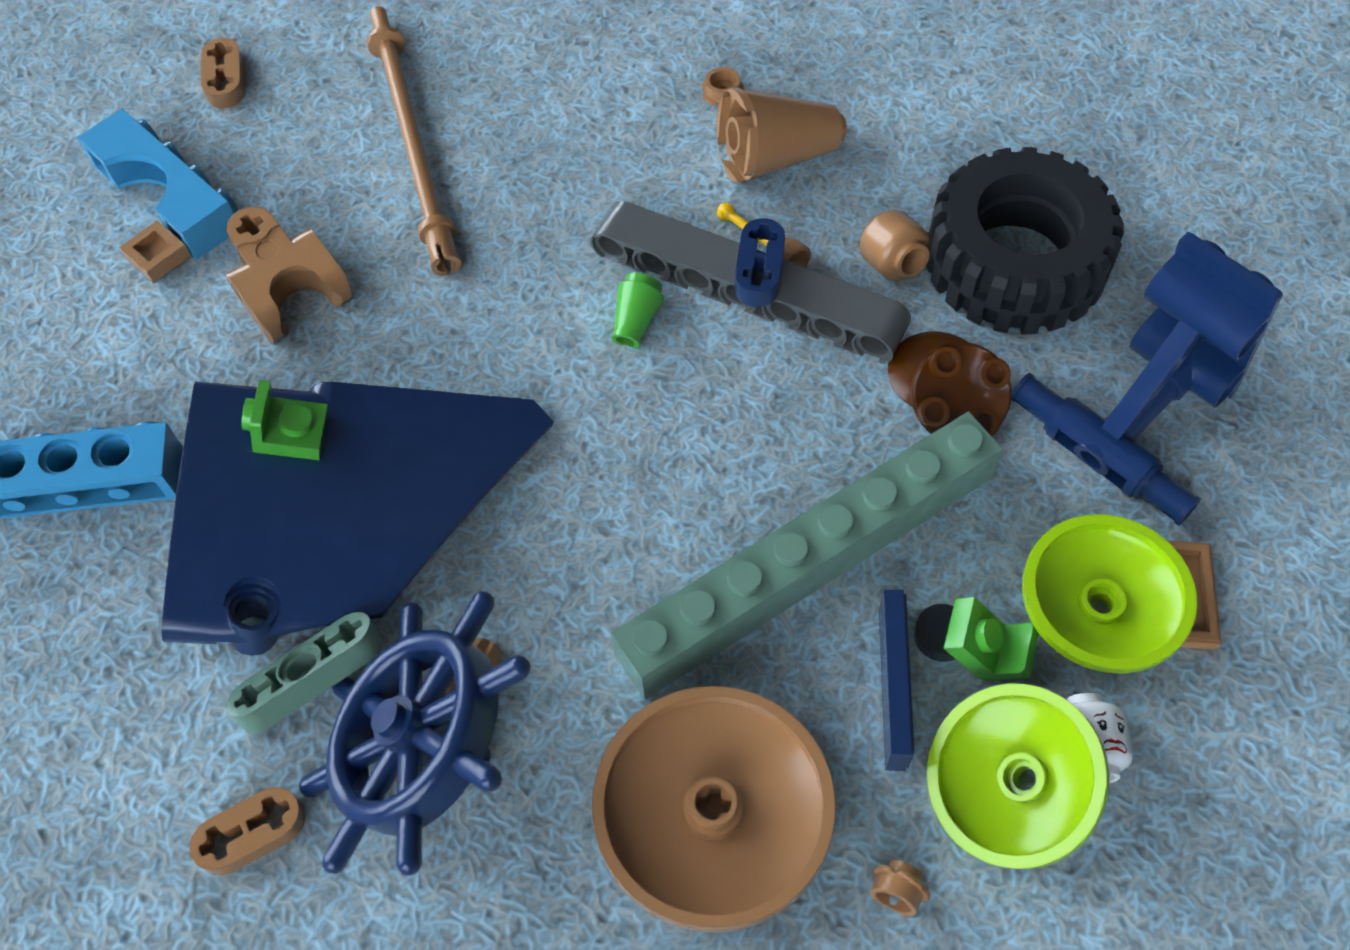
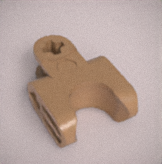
[225,207,354,344]

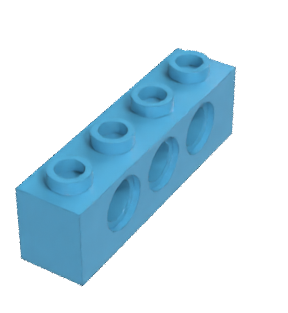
[0,421,183,519]

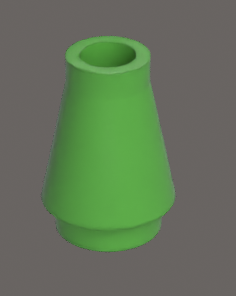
[612,272,664,348]

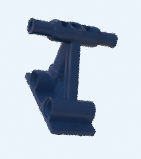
[1010,232,1283,526]

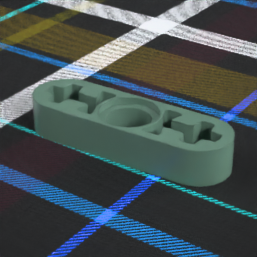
[226,612,384,734]

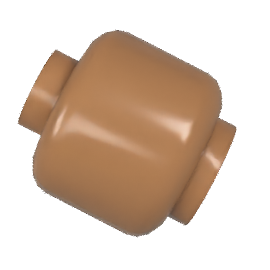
[859,210,930,281]

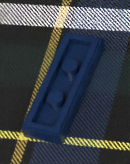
[879,590,915,771]

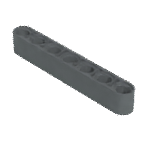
[590,201,911,364]

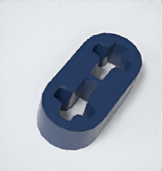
[735,218,785,307]

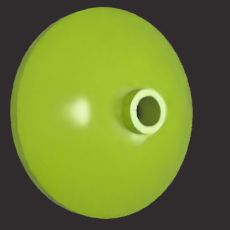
[1022,514,1197,674]
[927,683,1110,869]

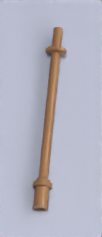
[367,6,462,276]

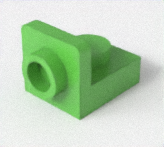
[242,380,328,461]
[944,597,1039,681]

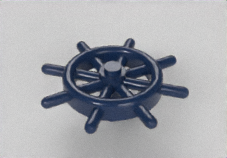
[299,591,531,876]

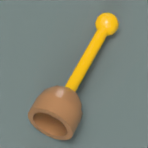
[717,203,811,267]

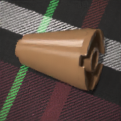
[716,88,847,183]

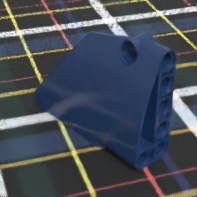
[161,381,554,656]

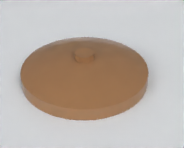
[592,686,835,932]

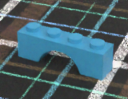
[77,108,238,260]

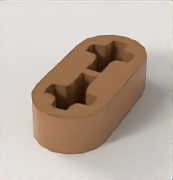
[201,38,245,108]
[189,787,305,876]

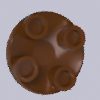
[911,342,1012,436]

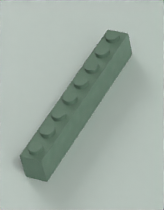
[611,411,1003,700]

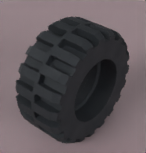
[926,147,1124,335]

